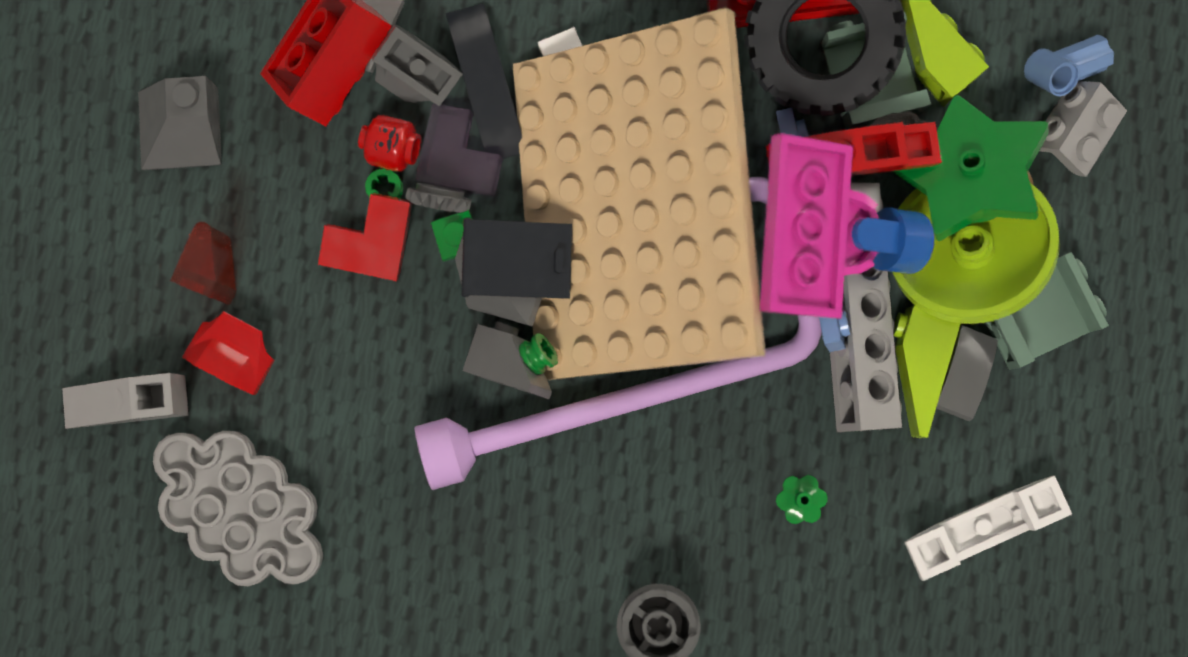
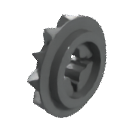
[406,183,472,213]

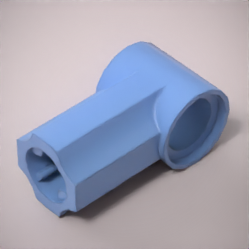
[1024,35,1114,96]

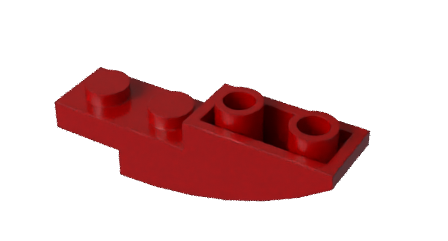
[766,122,942,178]

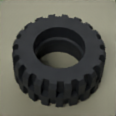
[744,0,906,116]

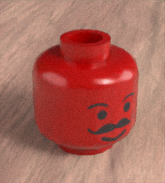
[358,115,421,172]

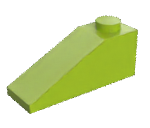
[893,305,961,438]

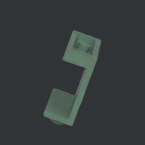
[821,12,931,130]
[986,252,1109,370]

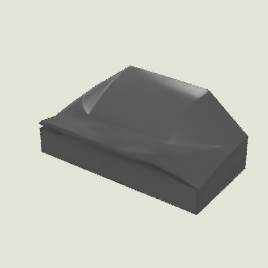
[372,24,463,107]

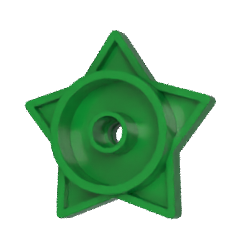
[892,95,1049,241]

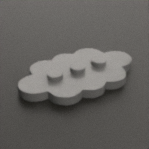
[153,431,323,586]

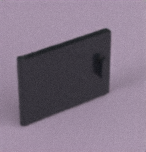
[461,218,572,299]

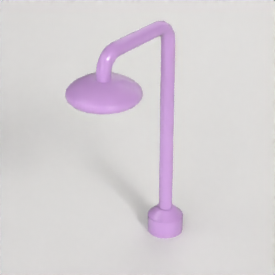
[414,177,822,490]

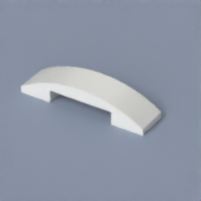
[904,476,1072,581]

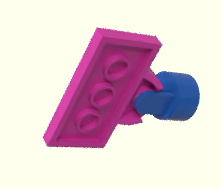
[760,134,934,319]

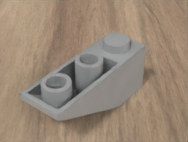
[62,373,188,429]

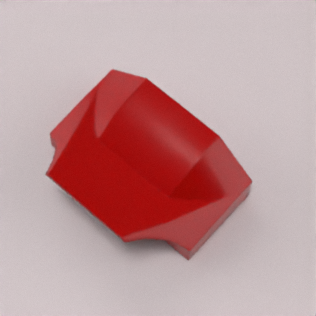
[182,311,275,395]

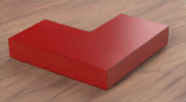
[318,193,412,281]

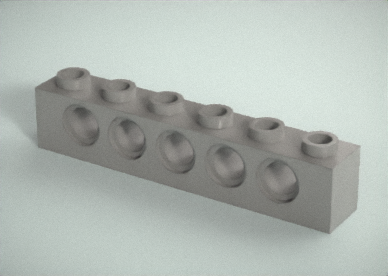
[830,183,902,432]

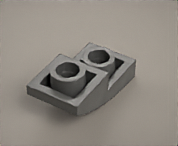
[936,325,998,421]

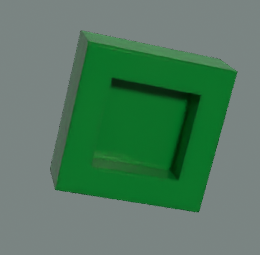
[431,210,472,261]

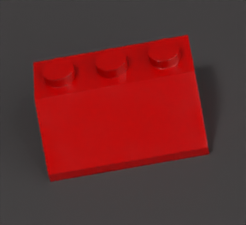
[260,0,392,126]

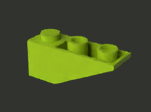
[900,0,989,107]

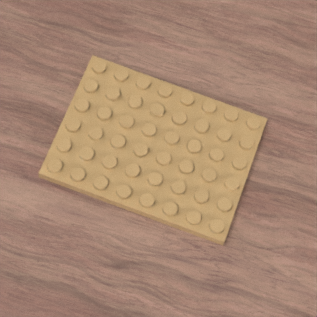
[513,8,765,380]

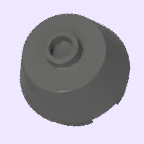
[617,584,701,657]

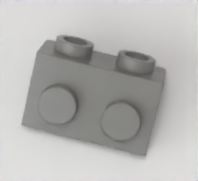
[1039,81,1127,177]

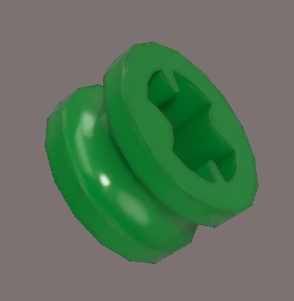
[365,168,403,198]
[519,333,558,375]

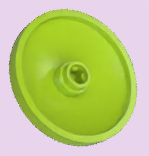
[893,184,1059,324]

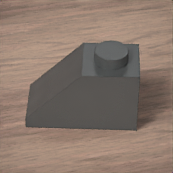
[462,322,552,399]

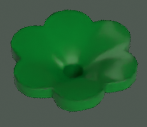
[776,475,828,524]

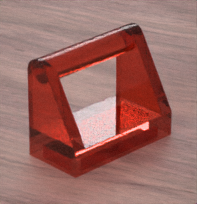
[170,222,237,305]

